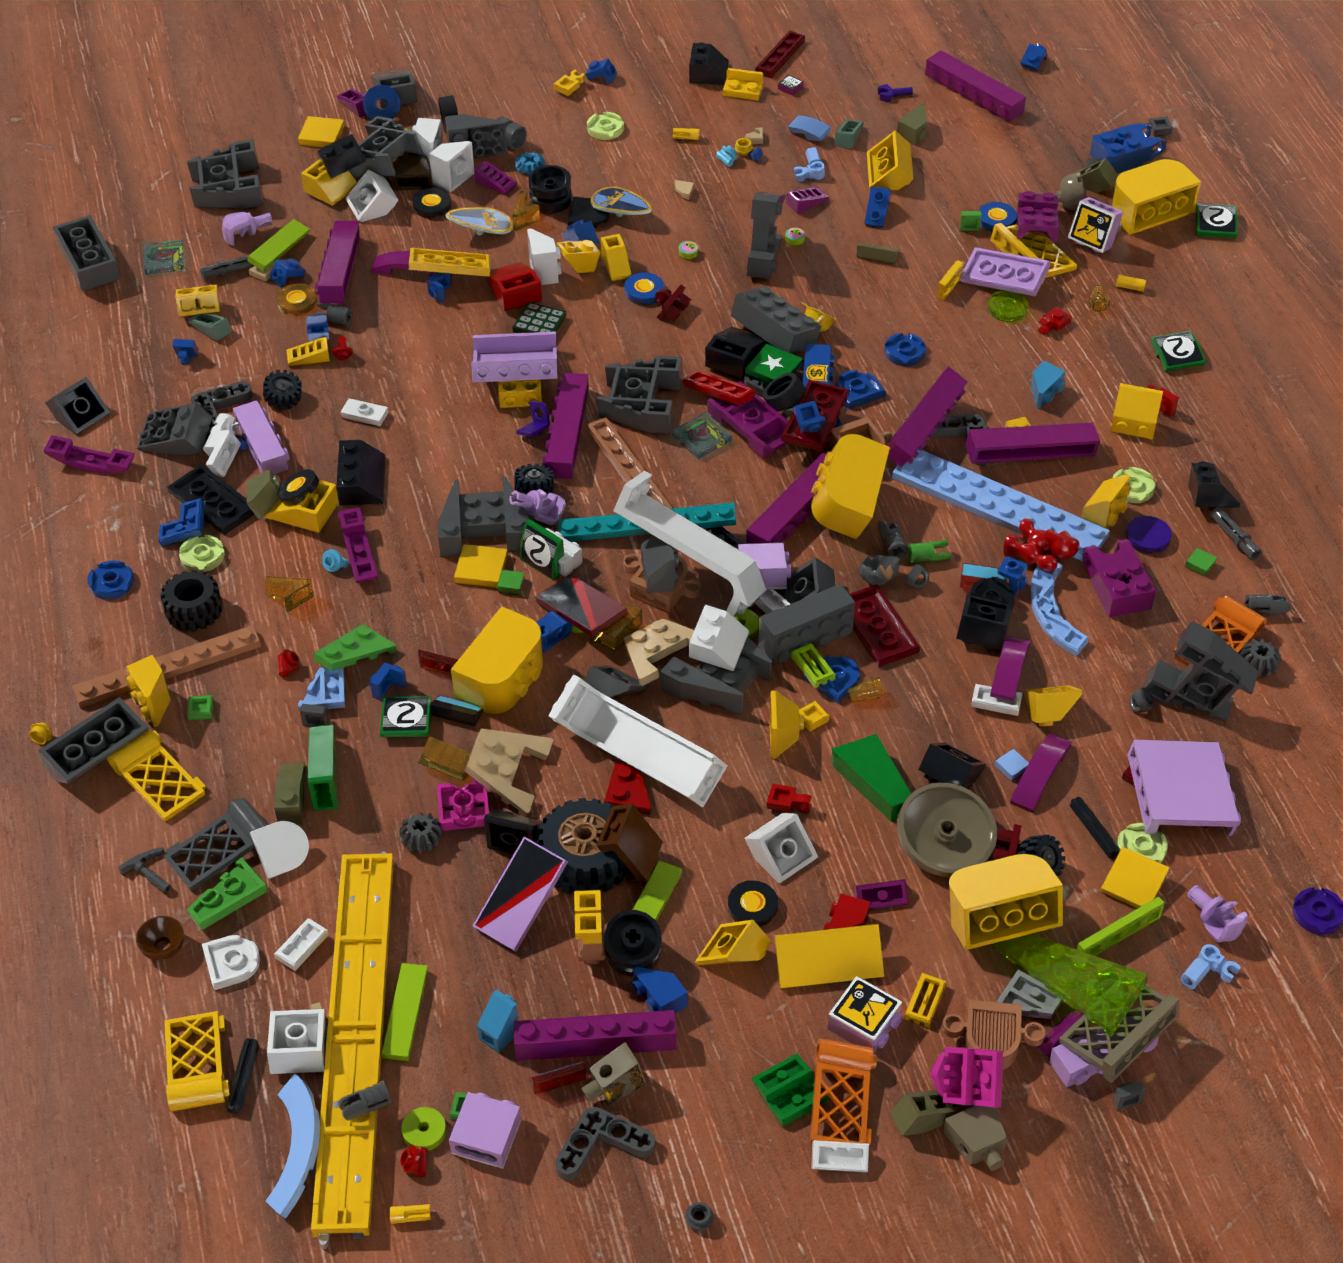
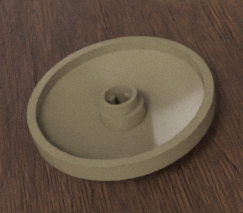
[897,783,997,877]

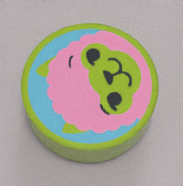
[785,227,805,246]
[679,241,698,259]

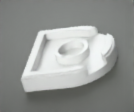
[250,821,309,879]
[202,935,260,990]

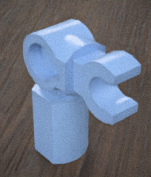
[794,147,825,182]
[1180,944,1241,989]

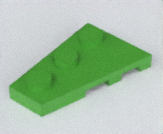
[314,624,397,671]
[187,857,268,930]

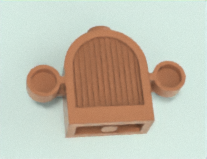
[824,416,894,455]
[623,554,701,613]
[942,999,1045,1070]

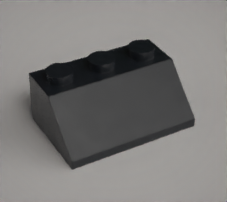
[336,440,385,506]

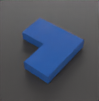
[158,498,205,546]

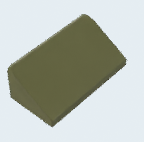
[857,242,900,263]

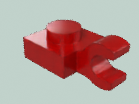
[1038,307,1072,335]
[1147,384,1179,417]
[766,783,812,813]

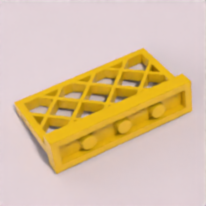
[990,223,1077,284]

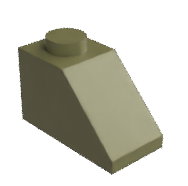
[897,104,927,145]
[1077,158,1119,193]
[247,469,282,520]

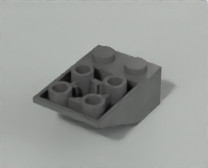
[370,68,417,109]
[445,114,507,158]
[137,403,212,456]

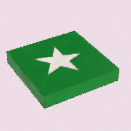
[745,344,803,383]

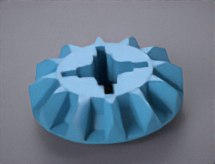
[515,151,545,174]

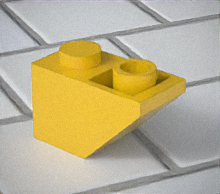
[600,234,631,281]
[556,240,600,273]

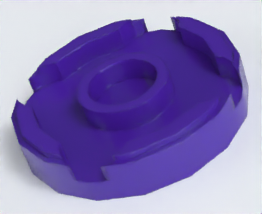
[1126,516,1172,553]
[1292,887,1343,935]

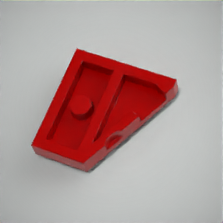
[604,763,651,815]

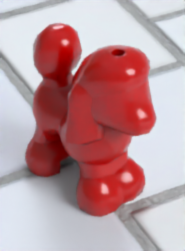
[1003,518,1080,571]

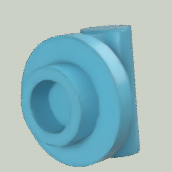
[716,145,738,167]
[322,549,349,572]

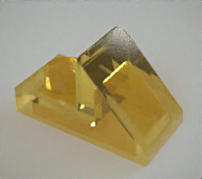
[512,190,540,231]
[264,576,314,612]

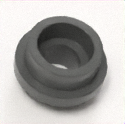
[685,1202,714,1231]

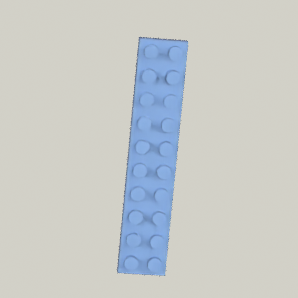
[892,449,1110,561]

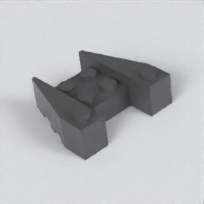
[349,116,422,177]
[187,139,264,208]
[747,192,786,279]
[597,356,684,434]
[438,476,528,557]
[1143,621,1259,721]
[660,637,772,714]

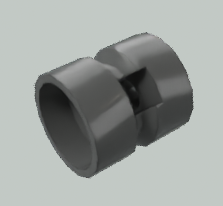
[496,116,527,150]

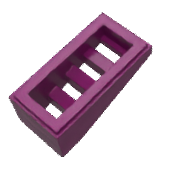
[336,88,366,117]
[474,161,517,195]
[786,187,829,213]

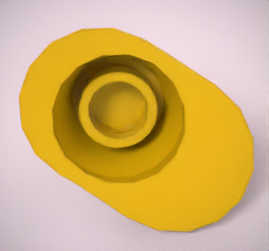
[801,302,837,333]

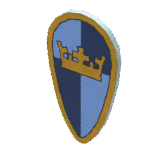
[591,186,652,218]
[446,207,513,235]

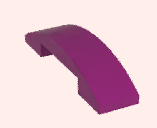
[371,251,452,277]
[44,435,135,474]
[338,507,378,583]
[990,636,1030,701]
[1010,733,1072,813]

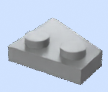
[996,970,1065,1019]

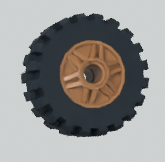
[536,798,629,894]

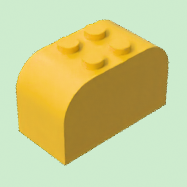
[1112,159,1201,235]
[811,434,890,539]
[451,606,543,714]
[949,854,1063,950]

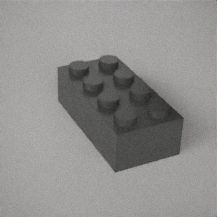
[52,215,120,291]
[730,286,822,355]
[759,584,855,666]

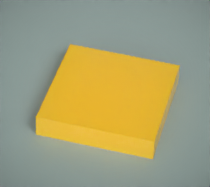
[298,116,345,147]
[454,544,508,588]
[1101,846,1170,909]

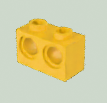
[175,285,220,317]
[498,379,542,408]

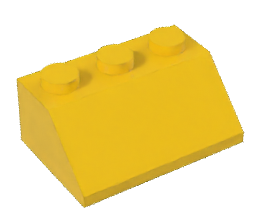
[867,130,913,190]

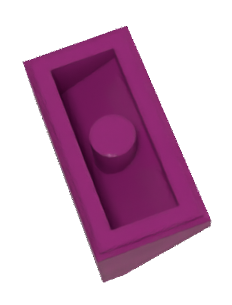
[853,879,909,910]
[1037,1009,1087,1057]

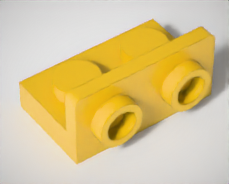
[723,68,763,101]

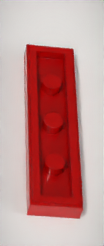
[683,370,755,406]

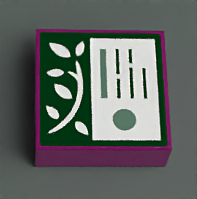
[778,75,804,95]

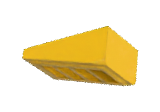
[286,337,330,367]

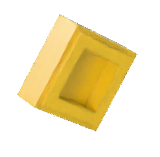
[799,701,829,731]

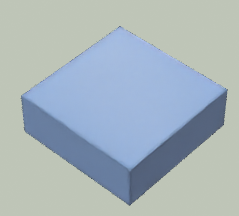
[995,749,1029,781]

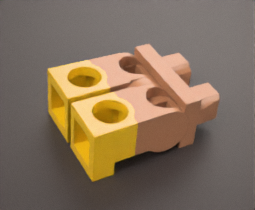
[574,890,605,965]

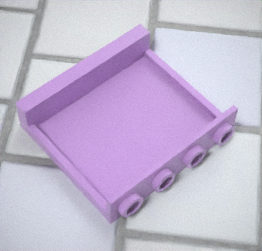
[471,332,558,382]
[1127,740,1241,836]

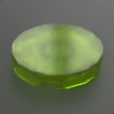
[987,290,1029,322]

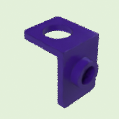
[516,401,551,437]

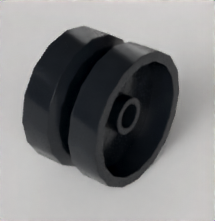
[528,165,572,213]
[604,910,662,976]

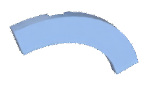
[1030,563,1089,657]
[266,1073,320,1219]

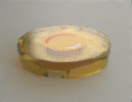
[276,284,317,315]

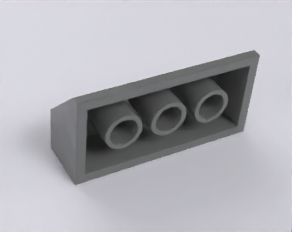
[38,697,149,784]

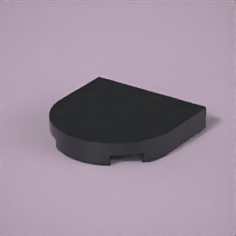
[568,197,609,228]

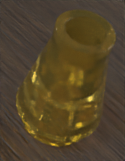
[1089,285,1110,312]
[848,677,885,703]

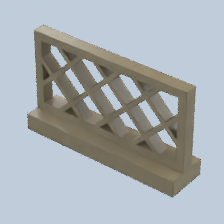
[1059,973,1179,1083]

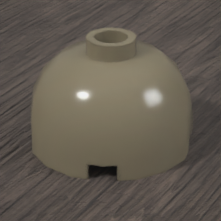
[1056,171,1087,211]

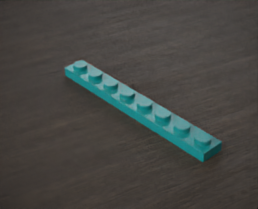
[558,502,736,542]

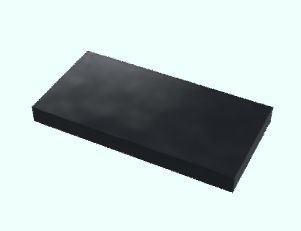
[167,464,255,535]

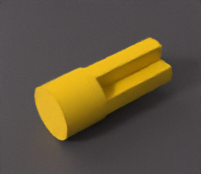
[673,128,700,140]
[1116,275,1147,292]
[390,1204,431,1224]

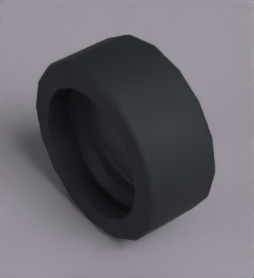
[438,95,458,133]
[762,373,805,412]

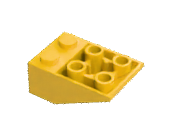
[264,480,339,533]

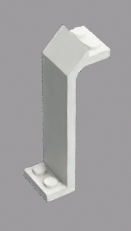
[613,470,766,618]
[548,674,728,807]

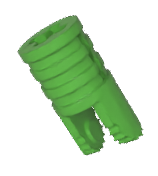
[908,540,951,564]

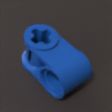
[536,611,572,653]

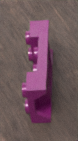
[1017,191,1059,242]
[708,381,788,458]

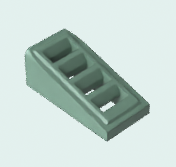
[835,119,864,149]
[187,313,231,341]

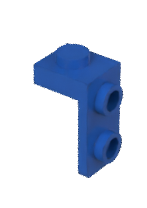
[865,187,891,228]

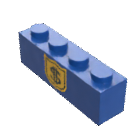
[803,344,835,387]

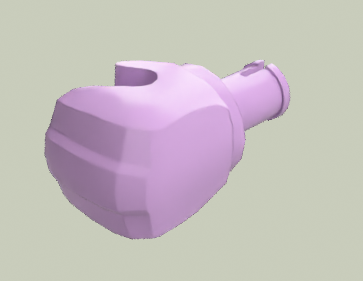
[222,212,273,246]
[509,489,566,525]
[1187,885,1248,943]

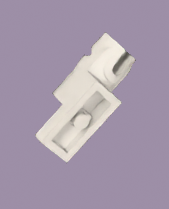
[203,413,241,478]

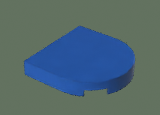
[836,370,886,409]
[803,656,860,704]

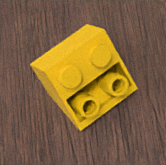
[301,159,357,206]
[1081,474,1132,529]
[125,655,170,728]

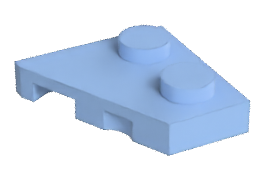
[298,667,345,712]

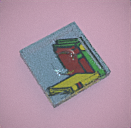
[143,240,185,275]
[672,412,732,459]

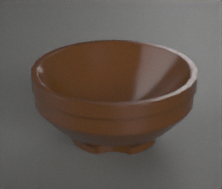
[136,916,184,960]

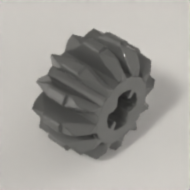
[1240,638,1281,678]
[399,811,442,855]

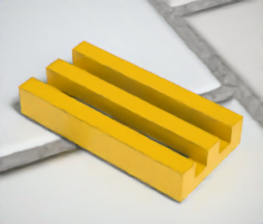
[937,260,964,301]
[904,973,947,1028]

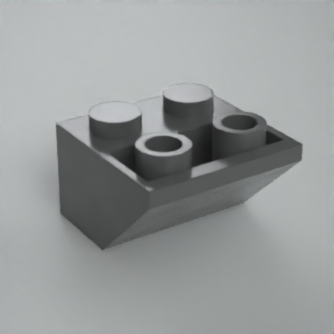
[641,535,679,593]

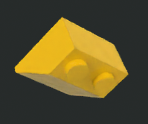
[1110,383,1163,439]

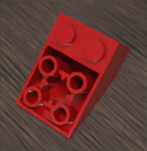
[484,262,542,311]

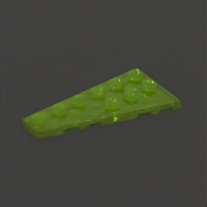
[994,934,1148,1037]

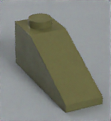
[274,762,305,825]
[889,1090,976,1136]

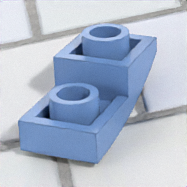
[788,115,832,141]

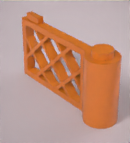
[1173,595,1267,666]
[810,1038,877,1147]

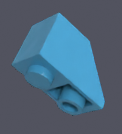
[1030,361,1066,409]
[477,990,519,1053]

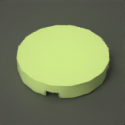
[587,112,624,140]
[1113,467,1156,503]
[179,535,225,573]
[1117,823,1168,863]

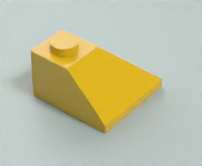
[1023,685,1082,726]
[769,691,804,759]
[695,920,772,965]

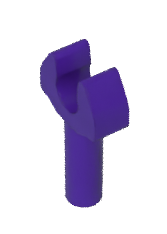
[878,84,913,102]

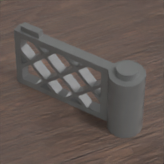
[164,798,268,892]

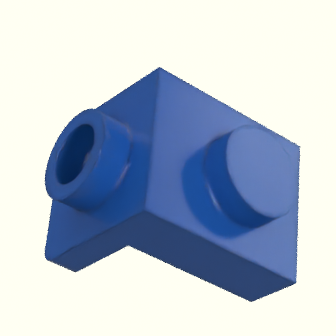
[1020,43,1048,71]
[585,58,617,84]
[270,259,306,287]
[427,272,451,302]
[306,314,329,342]
[793,401,825,433]
[997,557,1028,597]
[369,662,407,700]

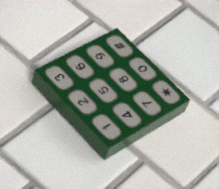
[512,302,567,333]

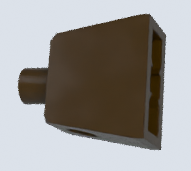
[394,153,432,191]

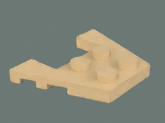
[624,618,694,686]
[465,728,554,817]

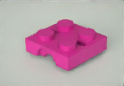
[437,780,489,831]

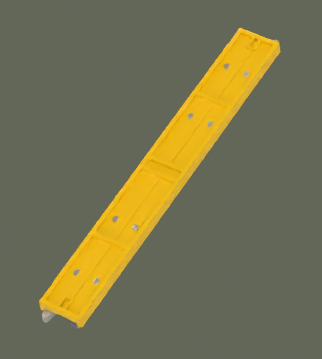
[311,851,394,1249]

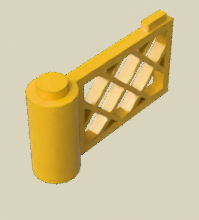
[107,730,206,822]
[164,1011,230,1112]

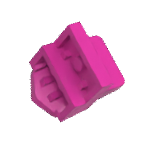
[930,1047,1003,1107]

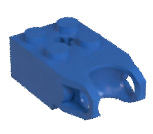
[1090,123,1167,174]

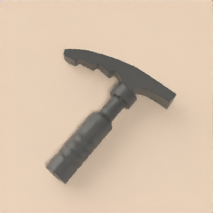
[118,847,171,894]

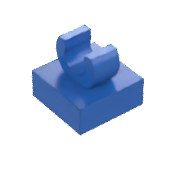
[173,339,199,364]

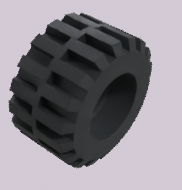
[160,570,223,631]

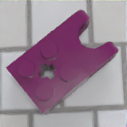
[1082,539,1156,618]

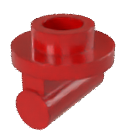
[332,336,353,360]
[277,649,300,677]
[400,1145,427,1178]

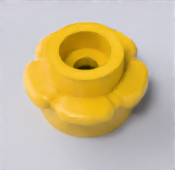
[734,138,753,155]
[29,723,52,745]

